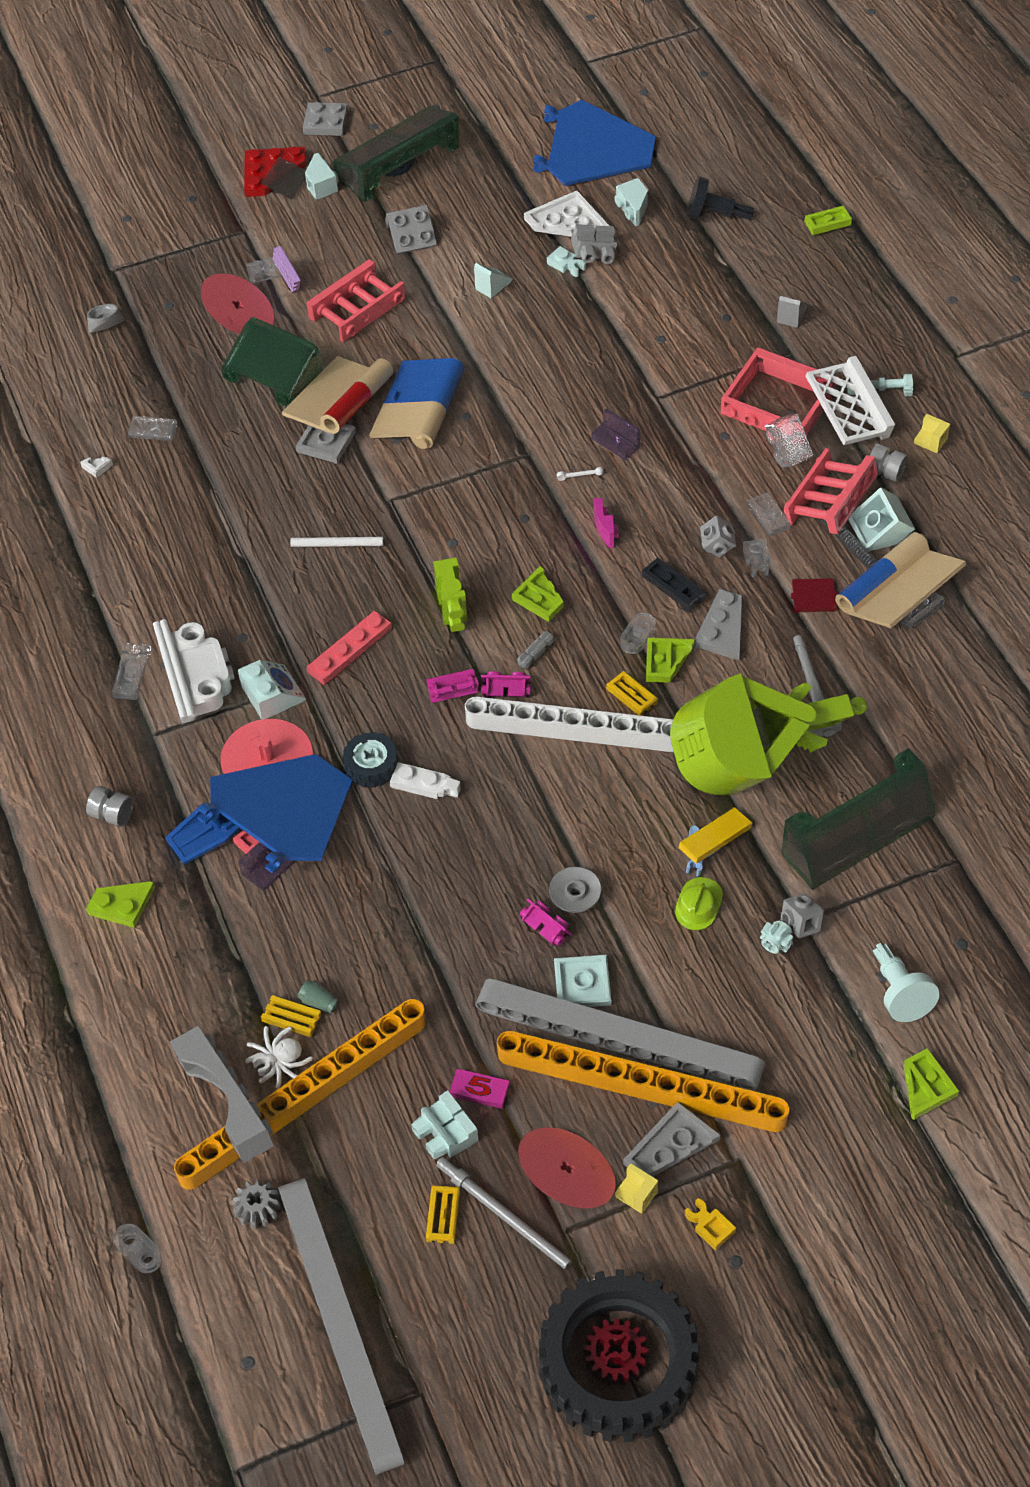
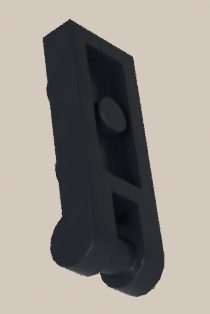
[642,558,706,612]

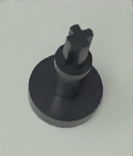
[686,176,754,220]

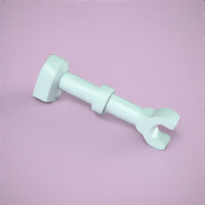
[847,374,913,396]

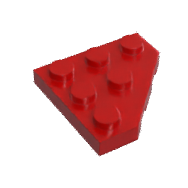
[244,147,306,197]

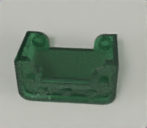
[221,317,323,407]

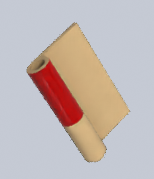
[282,356,394,434]

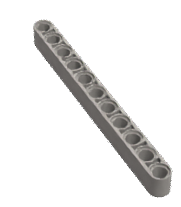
[476,979,765,1091]
[278,1178,405,1475]

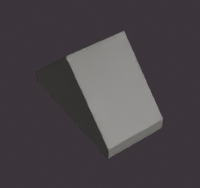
[777,296,808,328]

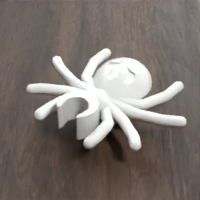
[245,1026,313,1089]

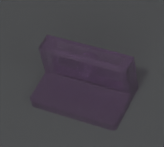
[591,409,640,460]
[238,842,296,891]

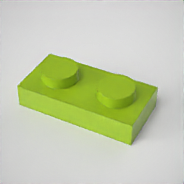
[804,206,852,235]

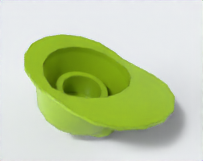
[675,877,723,931]

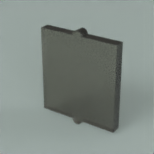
[262,157,306,200]

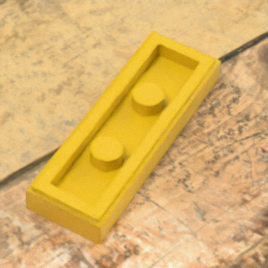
[679,807,752,864]

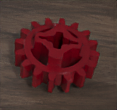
[584,1318,648,1385]

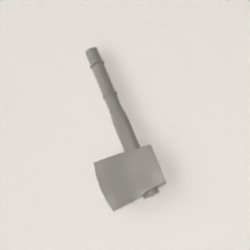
[793,635,842,737]

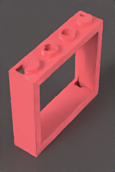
[721,347,837,444]

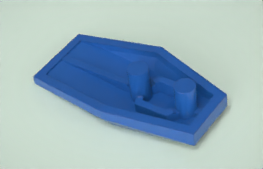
[165,802,241,865]

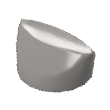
[87,304,125,333]

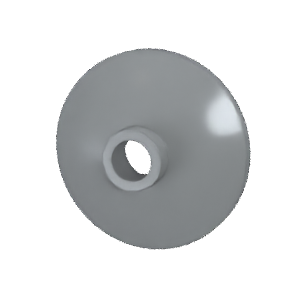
[549,867,601,913]

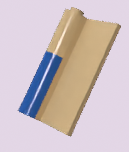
[835,532,966,628]

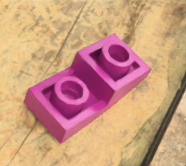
[593,498,619,548]

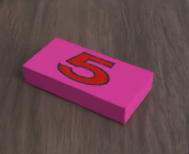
[449,1069,510,1109]

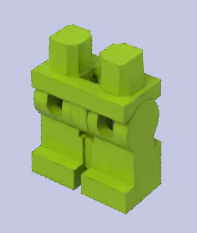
[433,557,467,632]

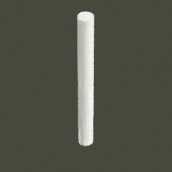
[290,537,383,547]

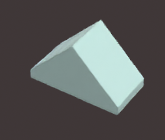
[474,263,513,298]

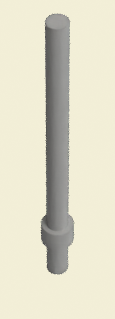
[436,1157,572,1270]

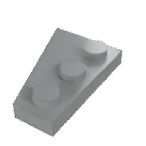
[694,589,742,661]
[623,1102,721,1177]

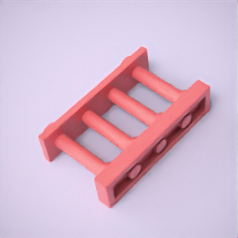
[307,259,405,343]
[784,448,878,534]

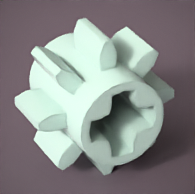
[760,921,794,954]

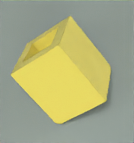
[914,414,950,453]
[615,1163,658,1214]

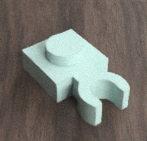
[547,247,586,277]

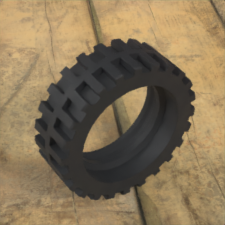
[539,1269,700,1442]

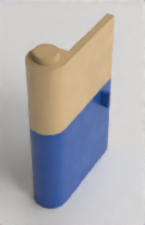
[369,358,465,449]

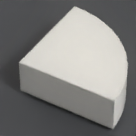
[80,457,113,478]

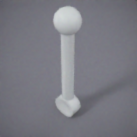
[557,467,604,481]

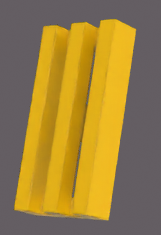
[606,671,658,716]
[261,995,321,1038]
[426,1185,460,1244]

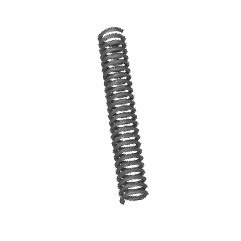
[816,504,879,569]

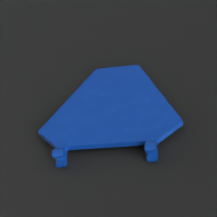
[533,100,656,186]
[198,754,352,874]

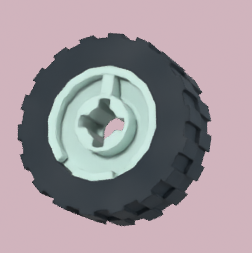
[343,732,398,788]

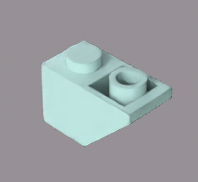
[305,153,339,200]
[614,178,648,226]

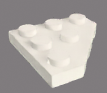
[524,191,609,237]

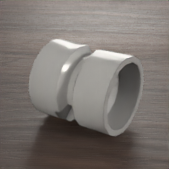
[870,444,908,482]
[86,785,134,827]

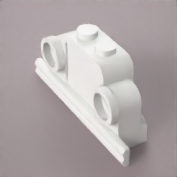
[153,619,235,724]

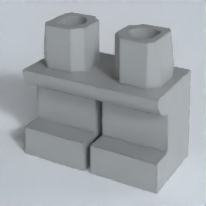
[571,224,617,264]

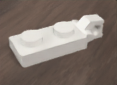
[390,762,461,799]

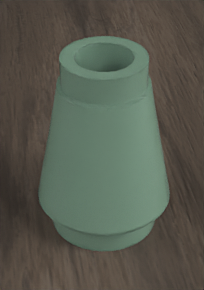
[297,979,339,1014]

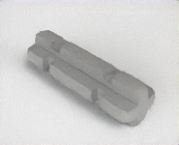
[517,631,554,669]

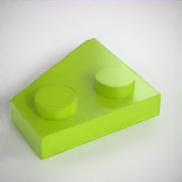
[512,566,564,622]
[646,638,694,683]
[86,881,155,928]
[903,1048,959,1120]

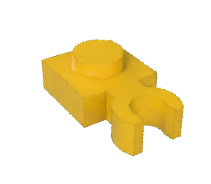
[685,1198,736,1251]

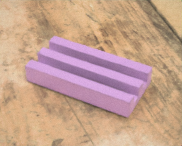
[272,246,301,293]

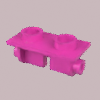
[426,669,479,703]
[481,671,531,698]
[520,898,573,946]

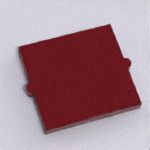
[791,578,837,613]

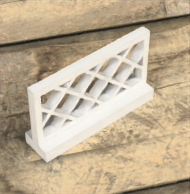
[806,356,895,445]

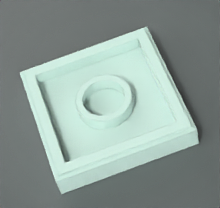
[554,955,611,1007]

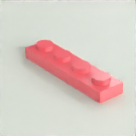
[306,611,392,685]

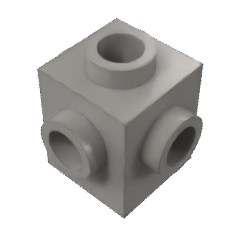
[700,515,736,558]
[781,893,824,938]

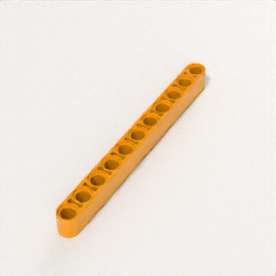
[174,999,426,1190]
[497,1031,789,1132]

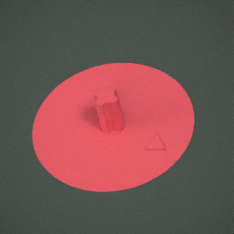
[201,274,274,336]
[221,719,313,774]
[518,1128,616,1208]

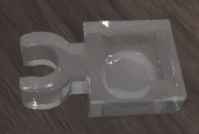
[742,539,770,577]

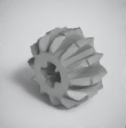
[232,1178,281,1229]

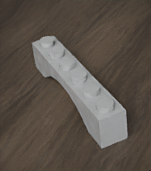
[170,1026,273,1163]

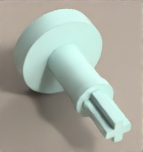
[873,943,939,1022]

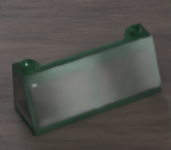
[334,106,459,202]
[781,748,935,890]

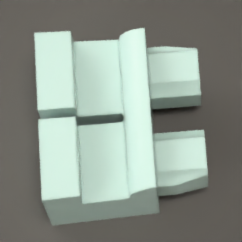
[411,1090,479,1159]

